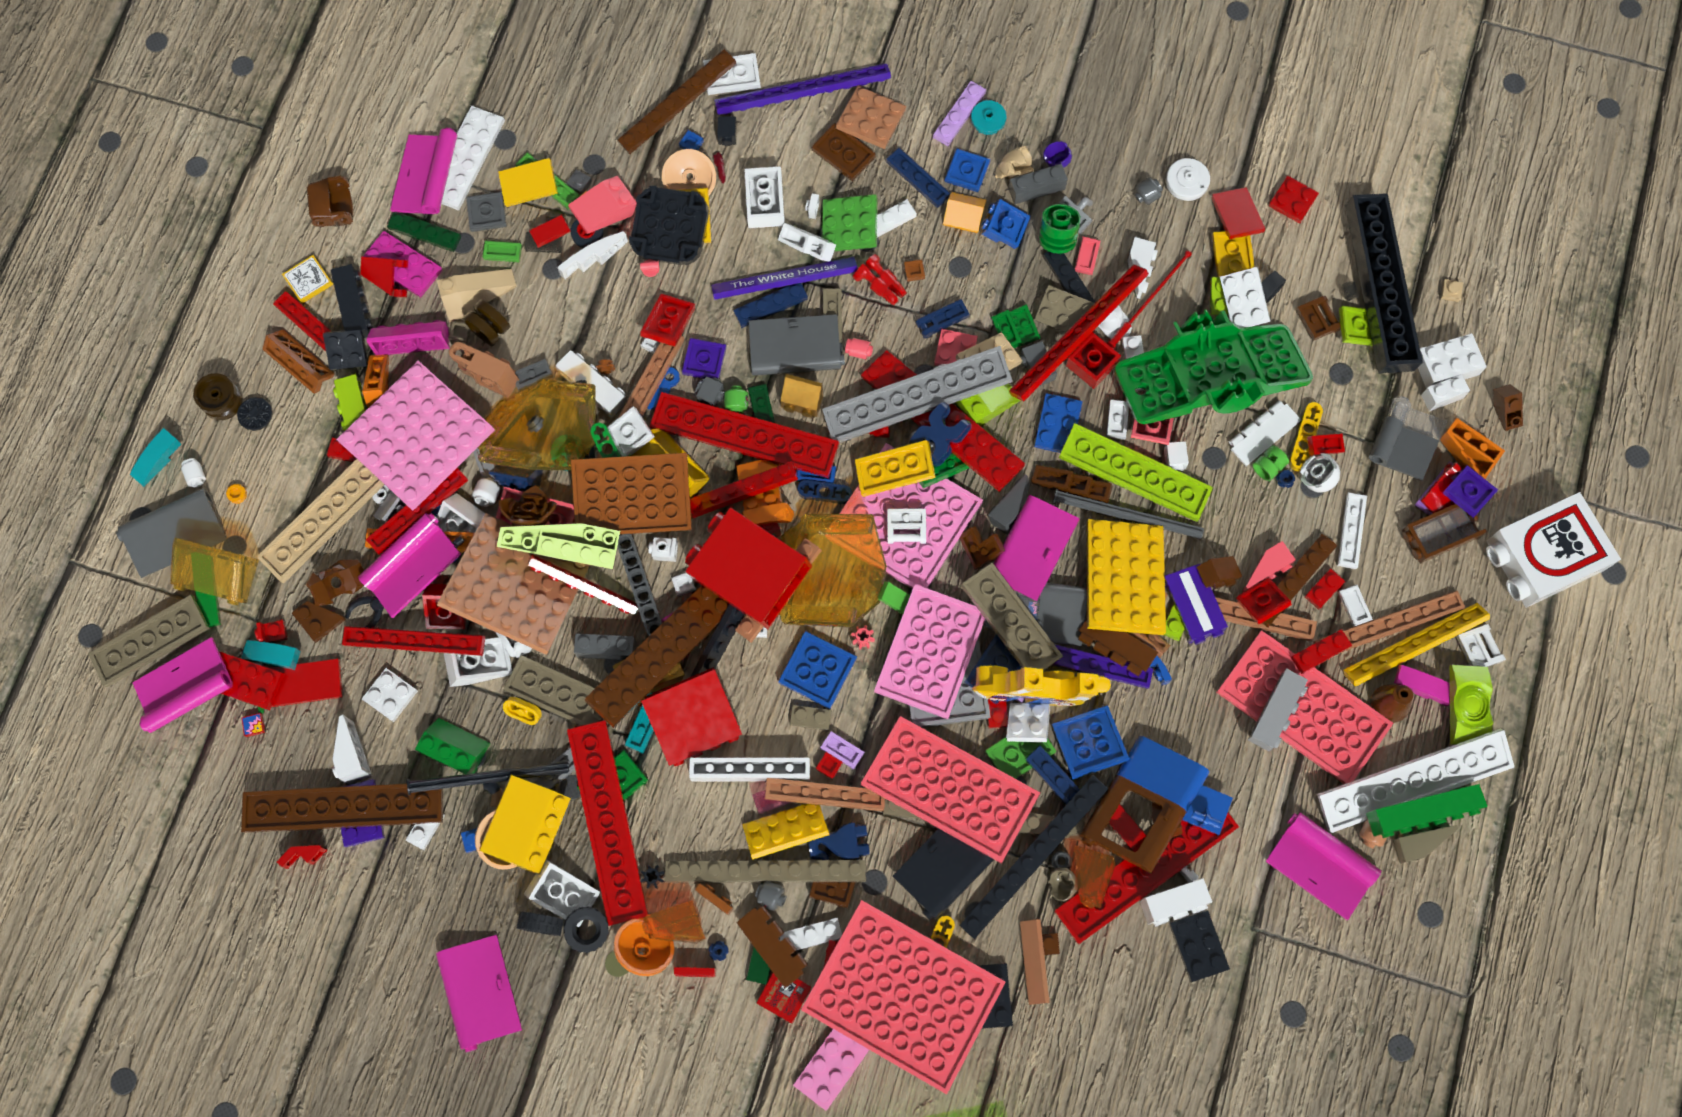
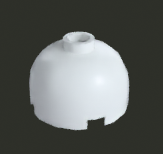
[1300,453,1340,493]

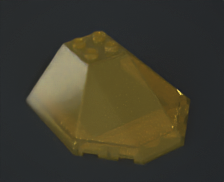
[477,379,596,470]
[779,514,887,627]

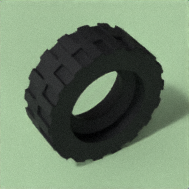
[563,906,609,953]
[516,912,564,936]

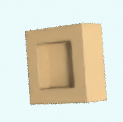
[1441,279,1463,302]

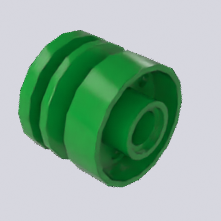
[1039,204,1081,254]

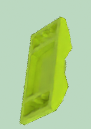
[1449,665,1493,745]

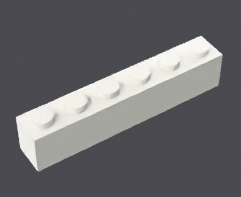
[689,758,810,782]

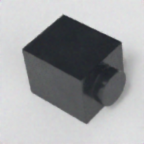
[717,117,737,146]

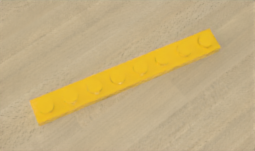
[1343,602,1490,687]

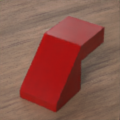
[277,845,327,869]

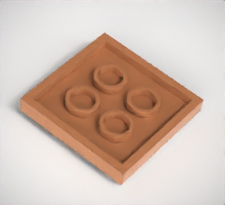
[836,86,907,149]

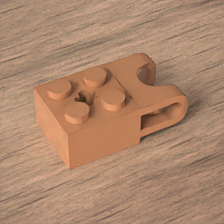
[449,342,519,398]

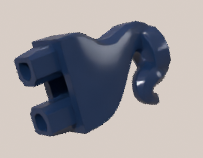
[809,822,870,860]

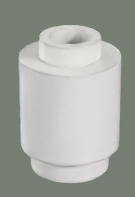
[181,458,206,488]

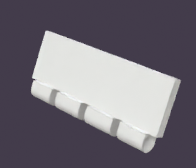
[1229,401,1301,466]

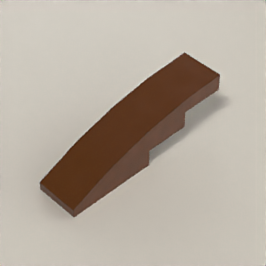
[1031,465,1113,503]

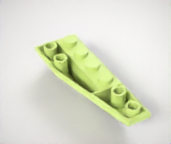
[497,524,620,569]

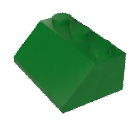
[415,718,491,774]

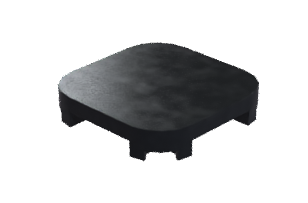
[629,185,709,265]

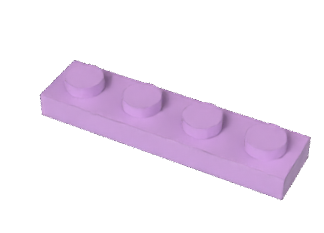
[933,81,986,146]

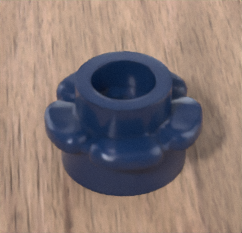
[1276,470,1295,488]
[709,941,729,961]

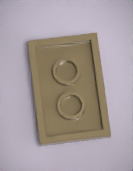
[1034,285,1095,332]

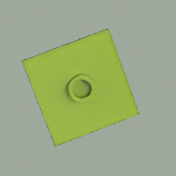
[1339,306,1373,346]

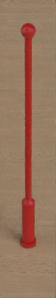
[1107,250,1192,349]

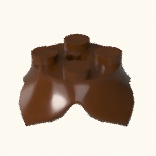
[499,485,557,527]

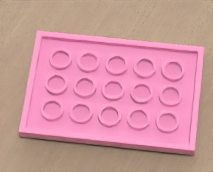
[874,584,985,719]

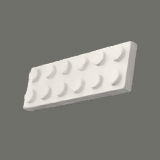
[442,106,505,210]

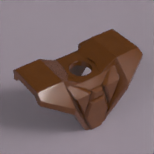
[306,560,364,606]

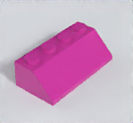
[367,320,450,355]

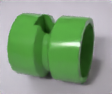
[1252,446,1289,481]

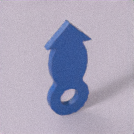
[648,367,680,410]

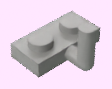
[1059,196,1093,234]

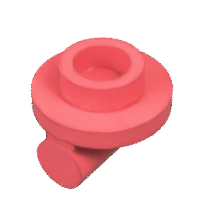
[640,259,660,277]

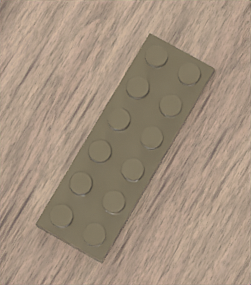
[961,563,1063,671]
[88,595,210,687]
[503,655,615,736]

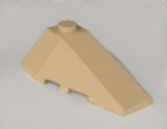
[437,269,517,322]

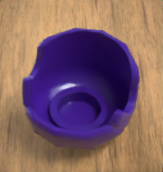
[1043,141,1072,168]

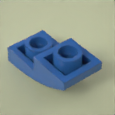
[1149,656,1172,686]

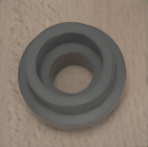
[526,415,544,432]
[1051,851,1072,869]

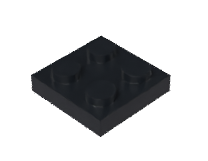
[323,329,368,370]

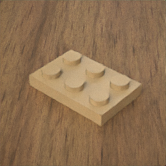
[955,332,1023,370]

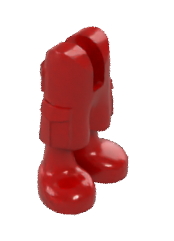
[853,254,907,306]

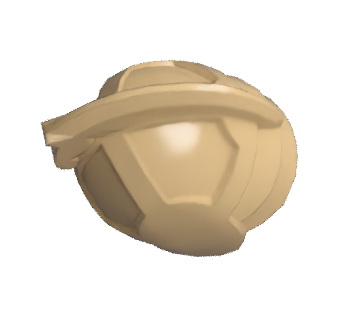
[994,146,1034,179]

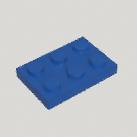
[1034,393,1083,453]

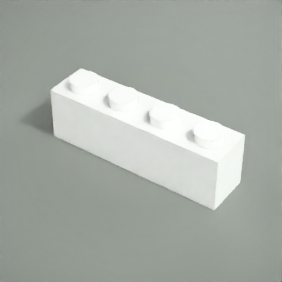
[555,350,627,418]

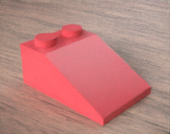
[568,176,637,234]

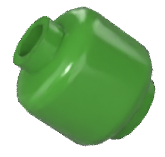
[724,386,749,414]

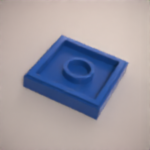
[945,149,991,193]

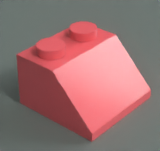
[1131,418,1174,445]

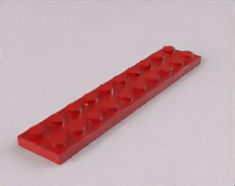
[861,350,1025,492]
[650,392,840,478]
[567,720,649,926]
[1054,813,1239,945]

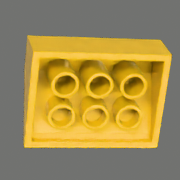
[479,775,571,874]

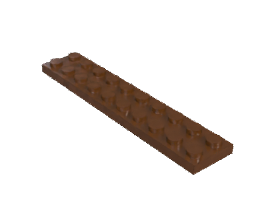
[584,586,729,728]
[241,784,443,833]

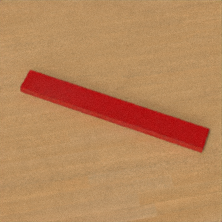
[342,626,486,656]

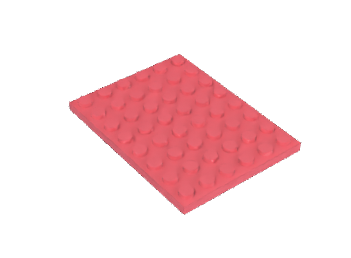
[801,900,1005,1095]

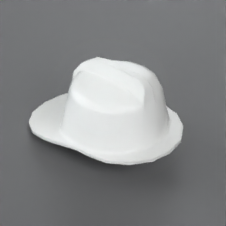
[1098,305,1132,340]

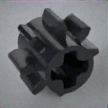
[640,865,665,889]

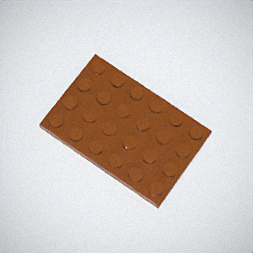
[571,453,692,534]

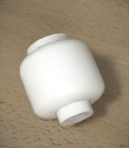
[472,478,500,507]

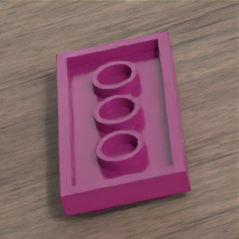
[363,231,443,298]

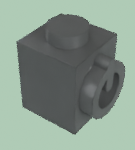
[695,377,725,407]

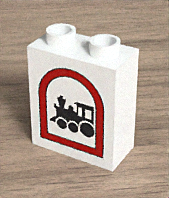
[1486,492,1621,608]

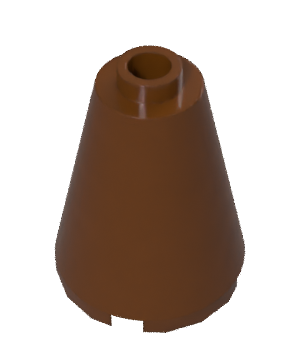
[1370,684,1413,723]

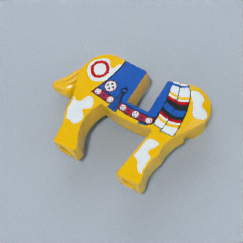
[972,666,1111,706]

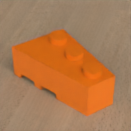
[1440,418,1505,479]

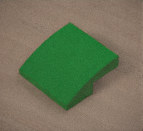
[992,304,1041,348]

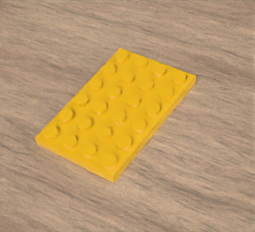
[1087,519,1166,635]

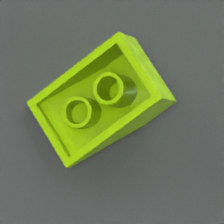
[954,383,1021,426]

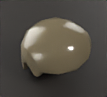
[1048,867,1078,901]

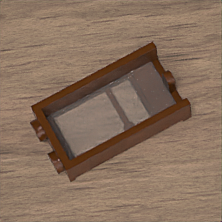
[1402,504,1487,564]

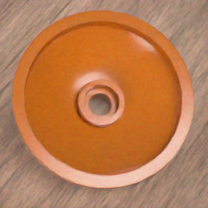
[613,918,674,976]

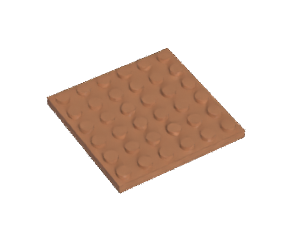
[437,513,590,655]

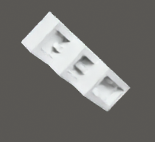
[557,231,628,280]

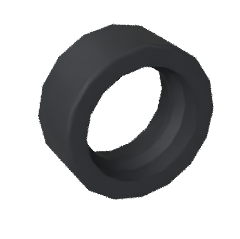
[1262,271,1286,304]

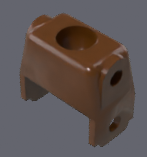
[307,176,353,227]

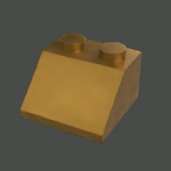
[781,374,823,417]

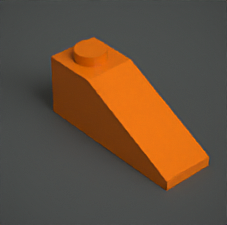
[362,354,389,408]

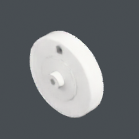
[1166,158,1210,201]

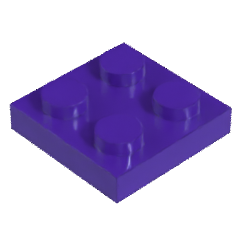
[682,338,727,379]
[1443,465,1498,518]

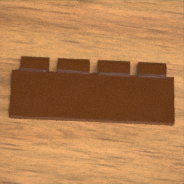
[1078,619,1159,677]
[736,906,808,988]

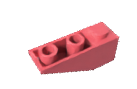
[1242,541,1296,593]

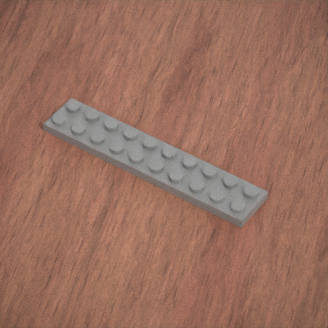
[822,346,1013,443]

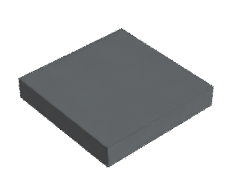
[466,192,507,232]

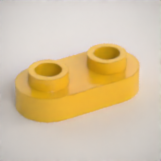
[503,697,542,725]

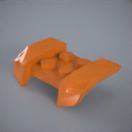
[737,460,794,526]

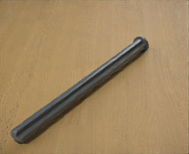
[1053,488,1204,539]

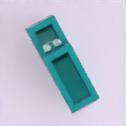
[130,428,182,487]
[241,640,301,670]

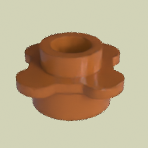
[596,359,616,374]

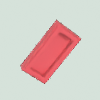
[1075,236,1101,275]

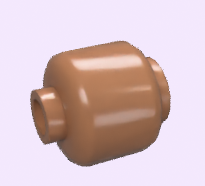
[1359,819,1387,849]

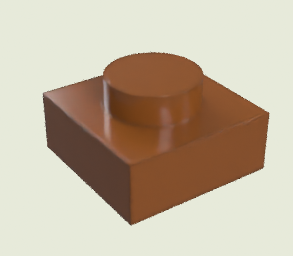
[904,260,925,282]

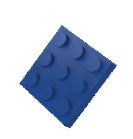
[778,631,857,710]
[1052,705,1129,780]

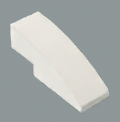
[778,223,836,262]

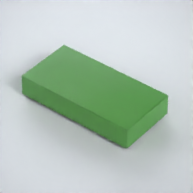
[483,241,522,262]
[877,581,911,615]

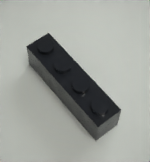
[330,264,373,338]

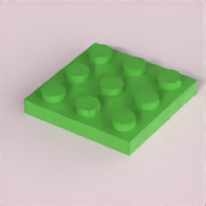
[822,194,877,251]

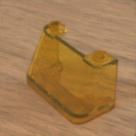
[170,538,259,606]

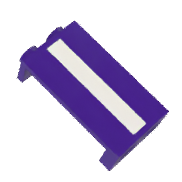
[1164,563,1228,645]

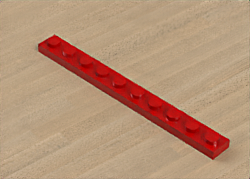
[1009,264,1149,402]

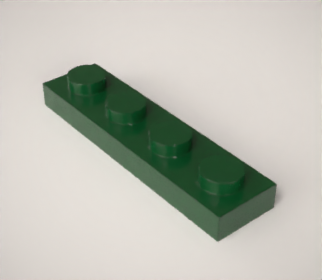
[387,212,461,252]

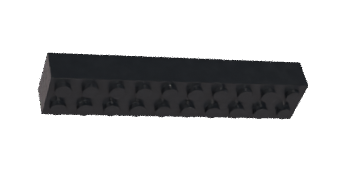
[1345,193,1423,374]

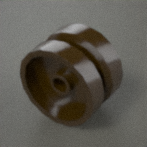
[462,299,511,347]
[193,373,243,421]

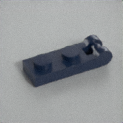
[915,299,970,339]

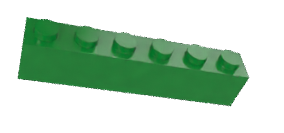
[1366,784,1488,838]

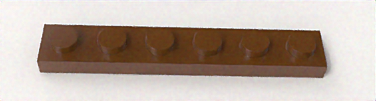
[1262,534,1338,628]

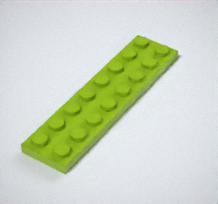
[1059,423,1213,522]

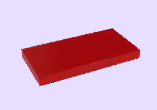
[270,659,343,708]

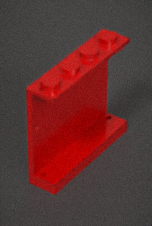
[641,667,742,767]

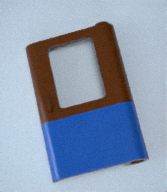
[1080,736,1210,873]

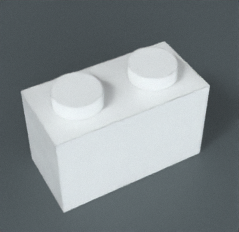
[1421,374,1470,412]

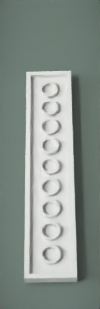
[1317,729,1514,833]

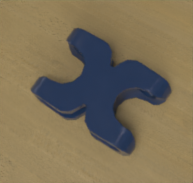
[909,402,972,467]

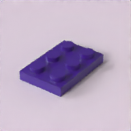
[341,779,385,847]

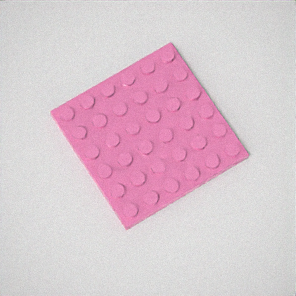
[337,361,495,511]
[826,443,983,589]

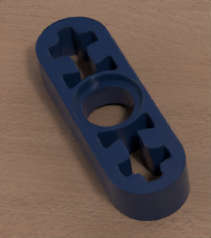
[798,480,852,504]

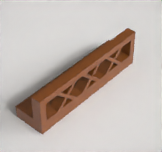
[262,329,335,394]

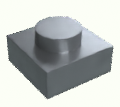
[566,169,592,195]

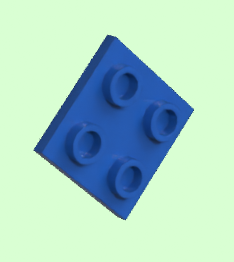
[1182,785,1233,835]

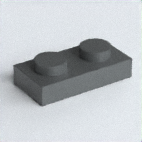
[515,359,553,391]

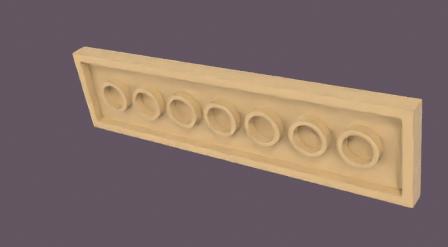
[257,459,384,584]

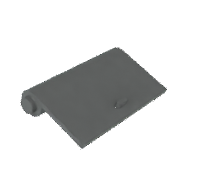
[749,314,845,376]
[116,488,227,578]

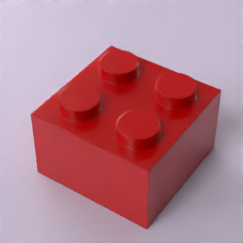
[1066,332,1121,389]

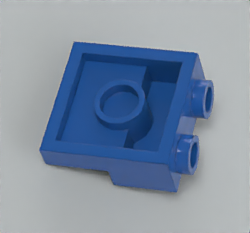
[981,199,1031,249]

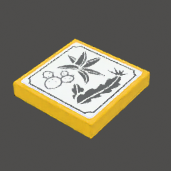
[282,255,333,304]

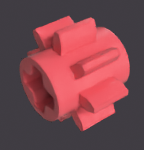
[851,625,875,650]

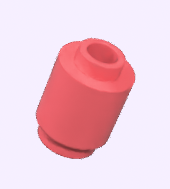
[845,338,873,360]

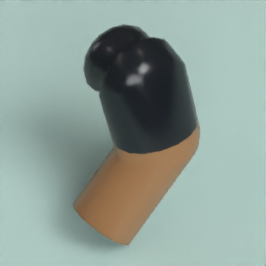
[483,782,503,807]

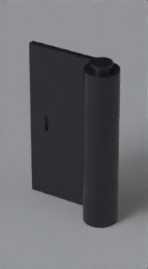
[892,829,994,920]

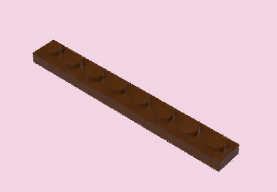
[617,49,737,154]

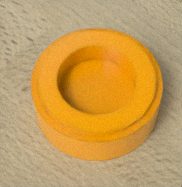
[226,484,247,504]

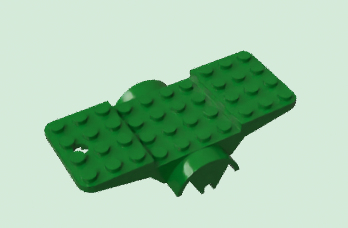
[1115,309,1313,424]

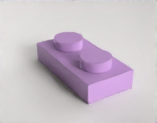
[820,731,864,770]

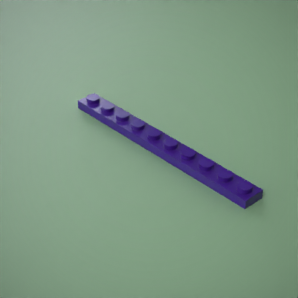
[714,63,891,115]

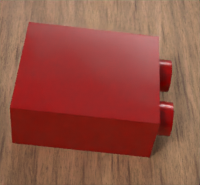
[685,507,812,630]

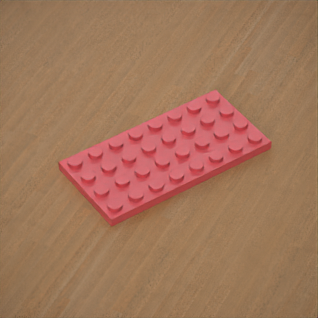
[1216,630,1394,784]
[861,716,1040,863]

